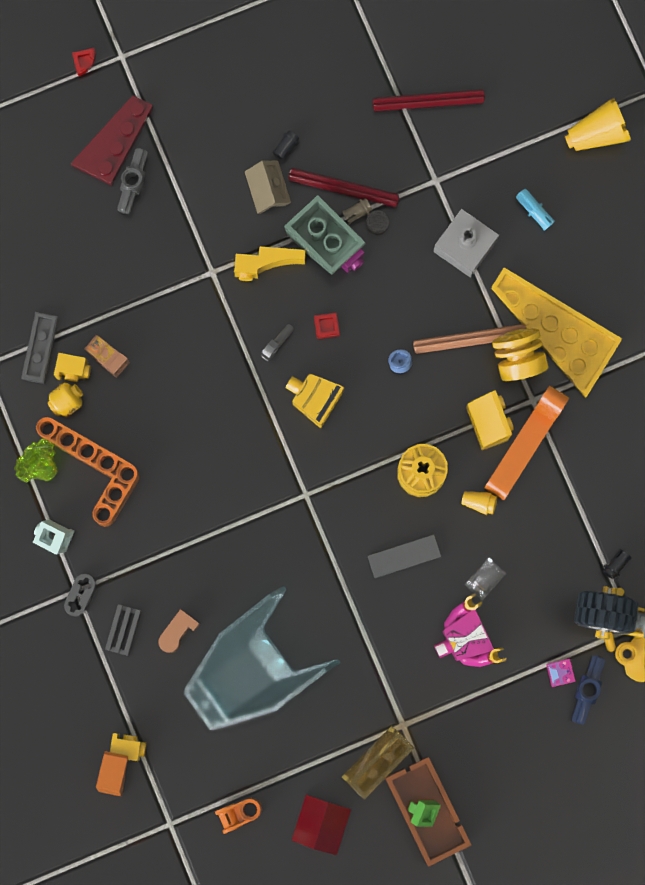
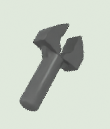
[261,324,294,361]

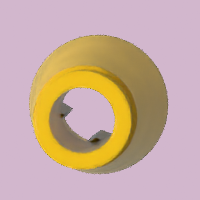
[462,491,497,515]

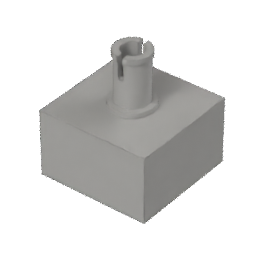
[433,209,499,278]

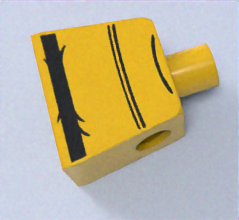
[286,374,344,428]

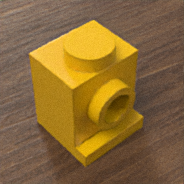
[54,353,91,382]
[110,733,146,761]

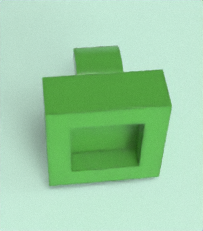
[408,800,441,827]

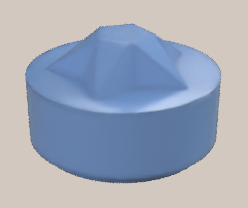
[388,349,412,373]

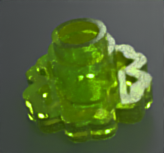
[14,438,57,483]

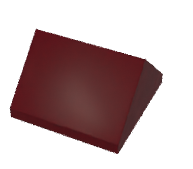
[291,794,351,855]

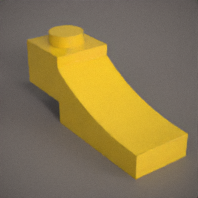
[234,247,306,281]

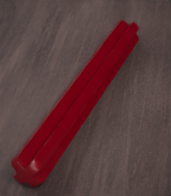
[373,89,485,111]
[289,168,399,207]

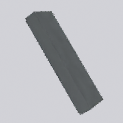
[21,312,59,384]
[367,535,441,579]

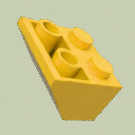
[466,390,514,450]

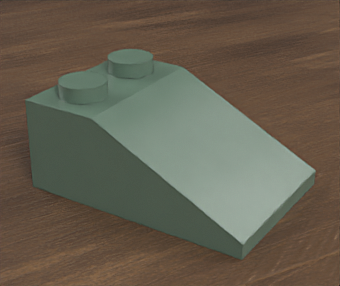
[284,195,366,275]

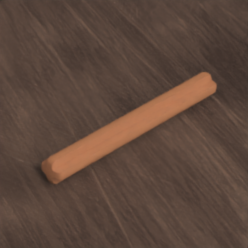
[413,324,526,354]

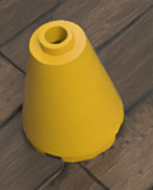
[565,98,631,151]

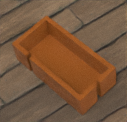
[385,757,471,867]

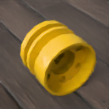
[492,328,549,381]
[397,444,448,497]

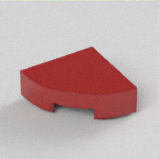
[72,48,96,76]

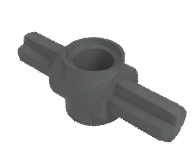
[117,148,148,214]

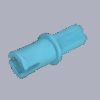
[516,189,555,231]

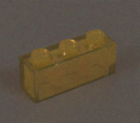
[341,726,414,800]

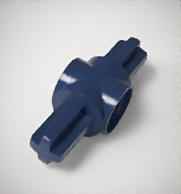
[572,655,605,724]

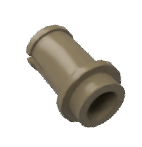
[342,199,372,224]

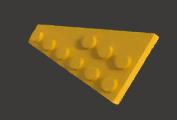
[491,268,622,398]

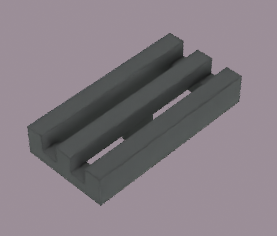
[105,604,141,656]

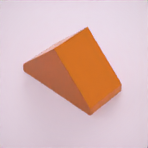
[96,751,128,797]

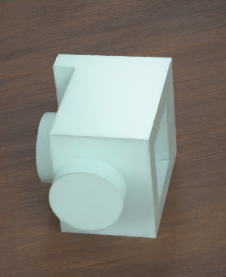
[33,519,74,555]

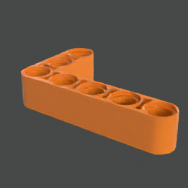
[484,385,569,500]
[36,417,139,527]

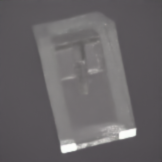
[465,558,506,600]

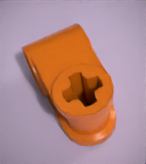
[215,798,262,834]

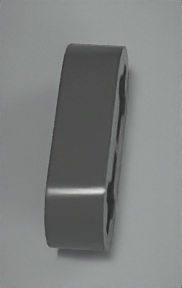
[64,574,96,617]

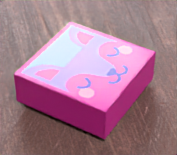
[546,659,575,687]

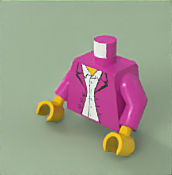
[434,594,507,667]

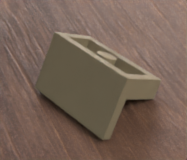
[245,161,291,214]

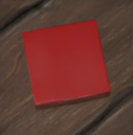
[314,312,340,339]

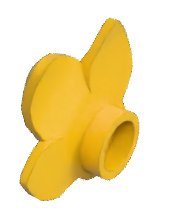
[615,637,645,682]

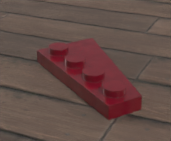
[71,95,153,186]

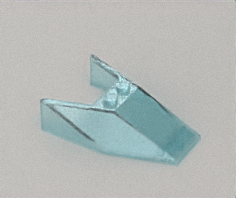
[183,586,341,730]

